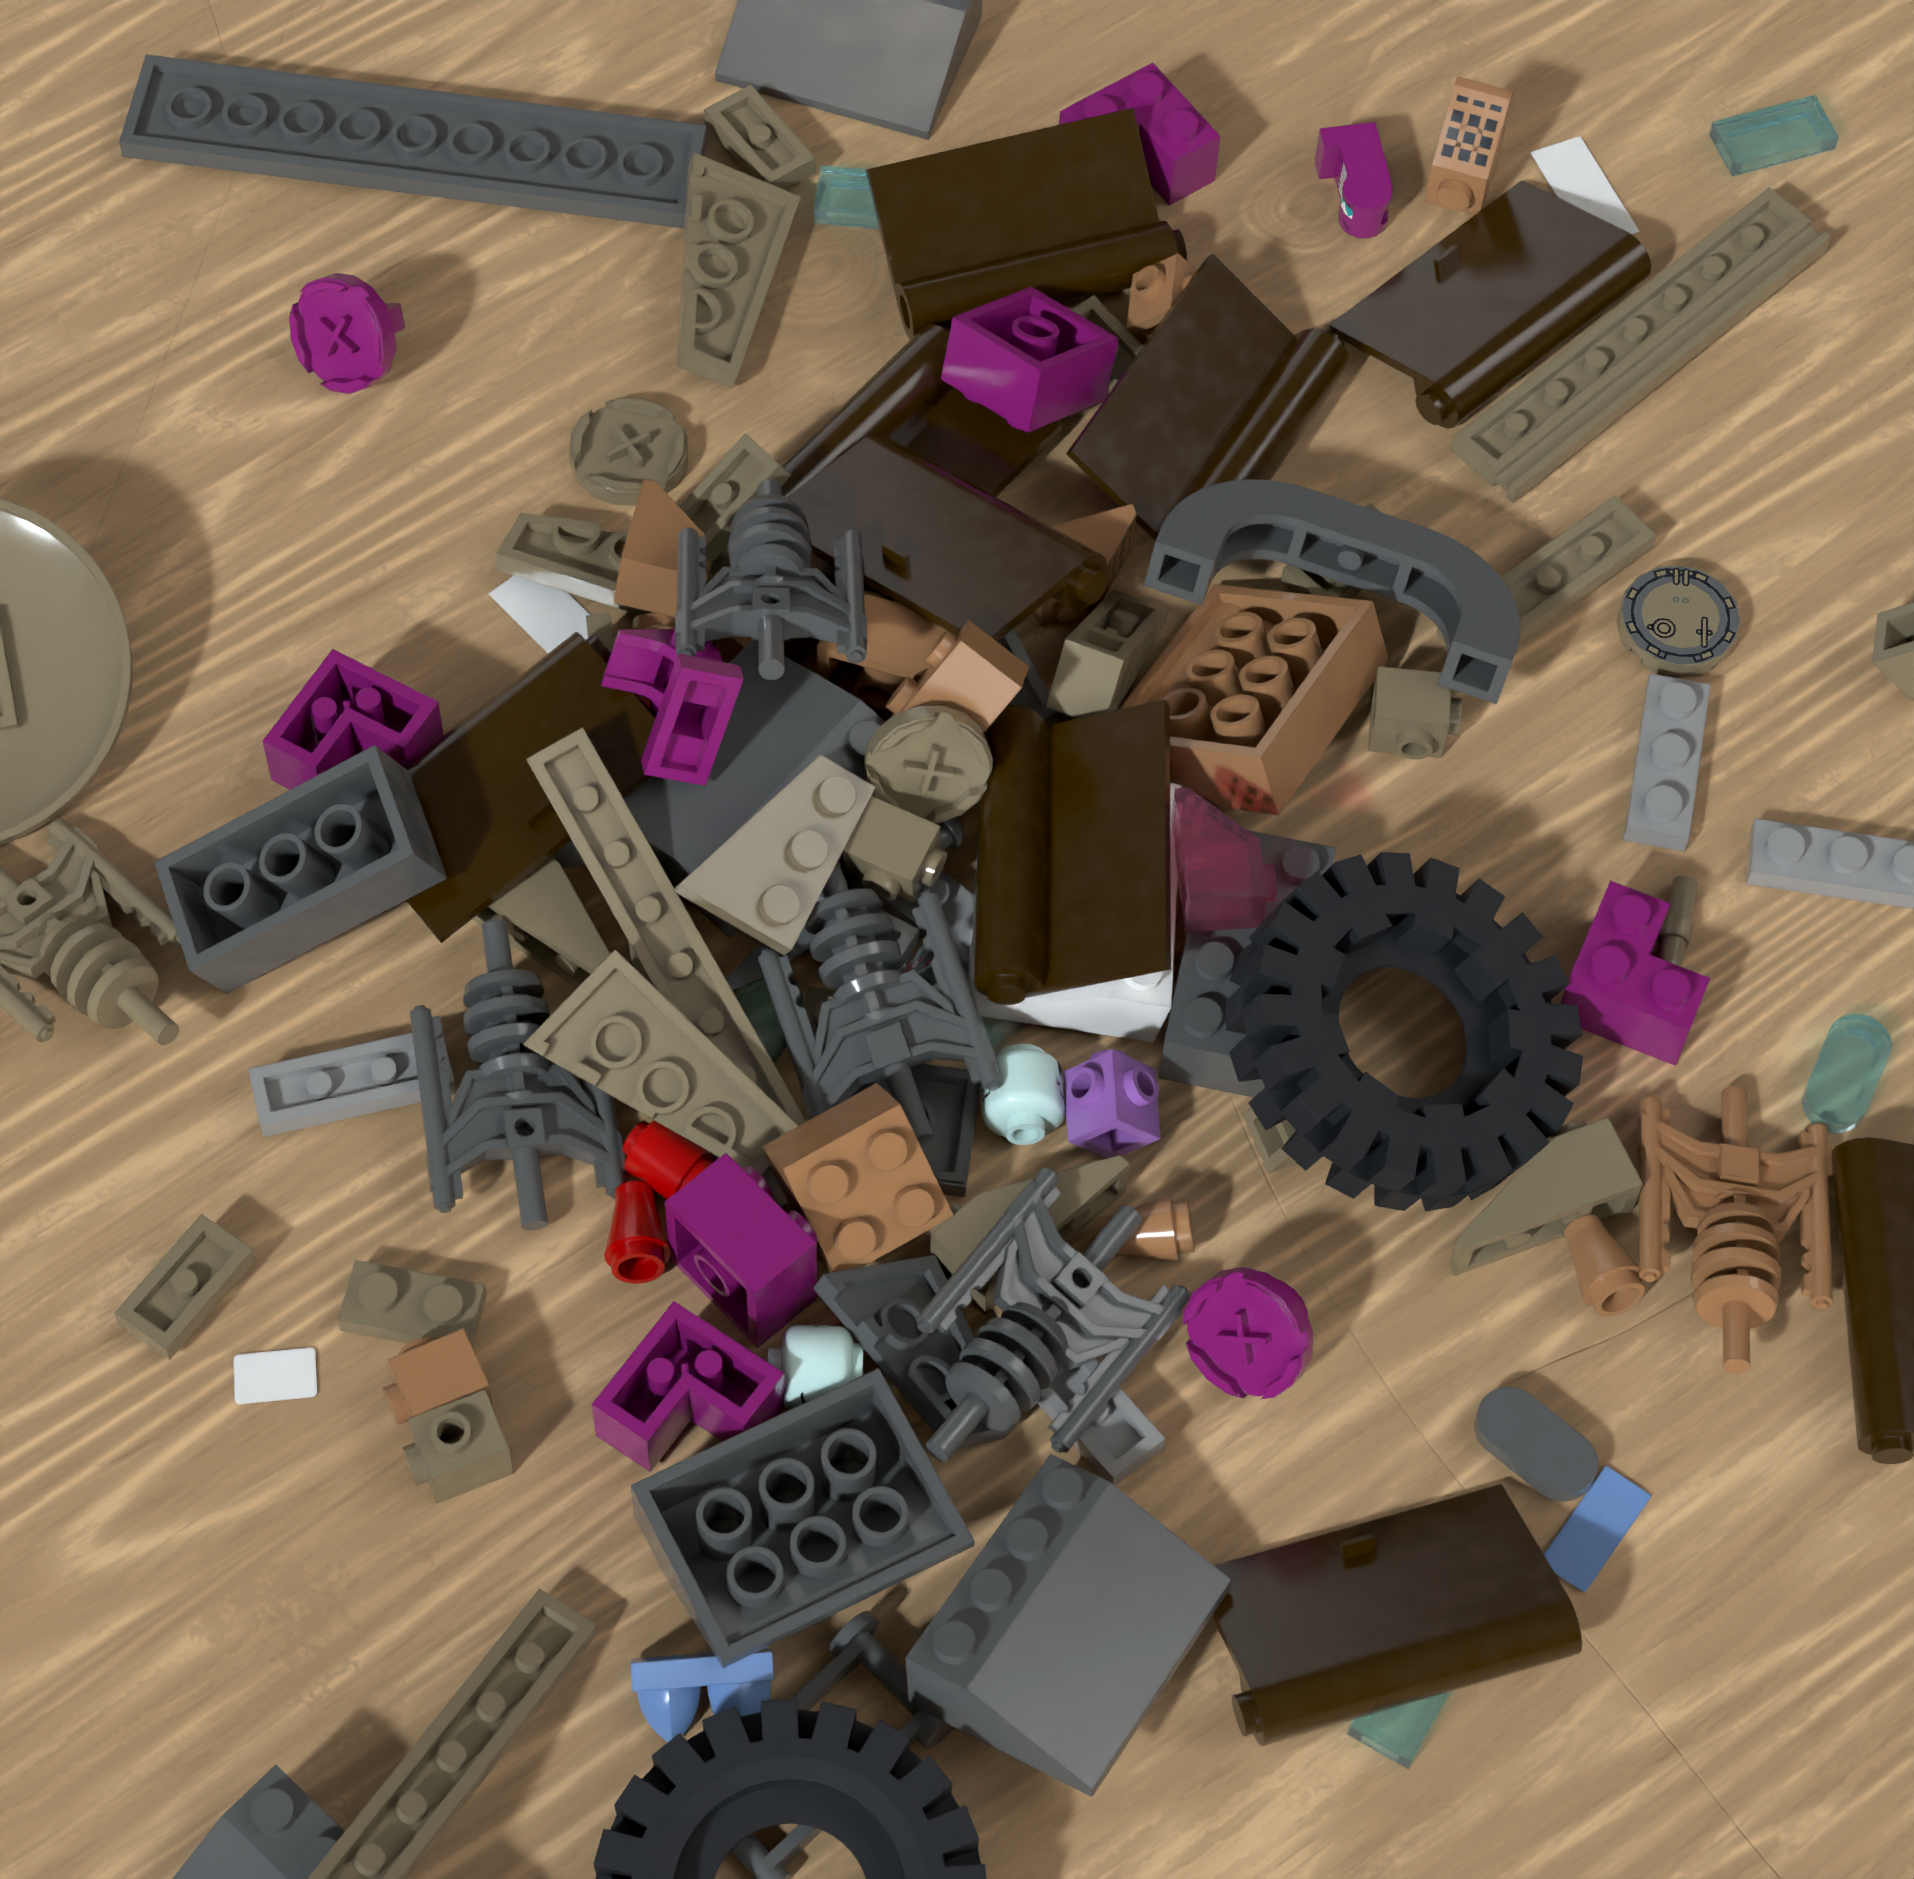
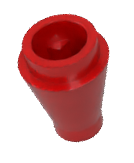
[604,1181,671,1284]

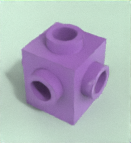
[1064,1049,1161,1158]

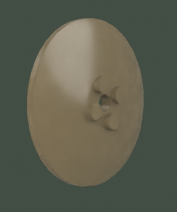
[0,498,133,846]

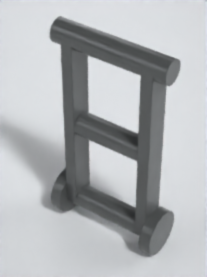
[730,1611,955,1879]

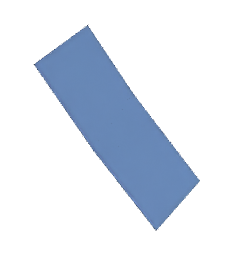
[1544,1466,1652,1593]

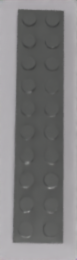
[119,54,707,229]

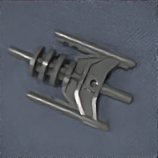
[675,479,867,680]
[758,860,1003,1144]
[410,920,626,1230]
[916,1168,1190,1462]

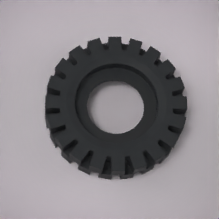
[1226,852,1583,1211]
[593,1699,986,1879]

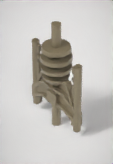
[0,818,181,1045]

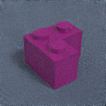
[1059,62,1221,206]
[263,649,444,790]
[1560,880,1710,1066]
[592,1301,785,1472]

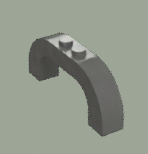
[1144,479,1520,704]

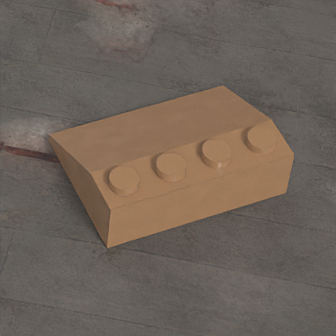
[1120,584,1389,816]

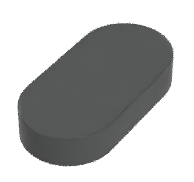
[1474,1387,1598,1501]

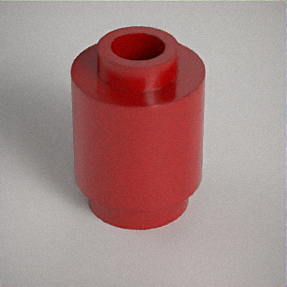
[622,1120,715,1200]

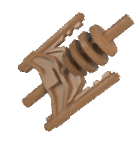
[1637,1086,1833,1373]

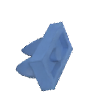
[631,1647,774,1742]

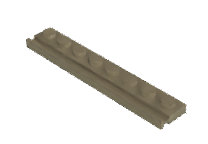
[1451,187,1832,503]

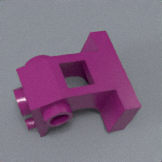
[601,629,744,786]

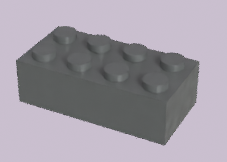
[154,745,447,993]
[1159,824,1336,1098]

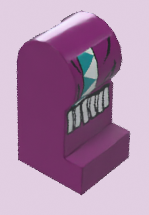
[1315,122,1393,238]

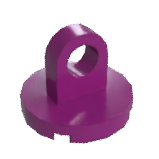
[289,273,406,394]
[1183,1267,1314,1400]

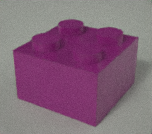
[941,287,1119,433]
[665,1153,818,1349]

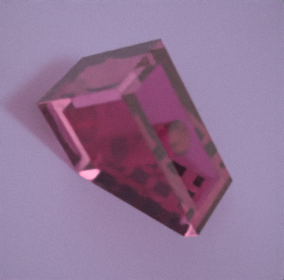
[1171,788,1277,932]

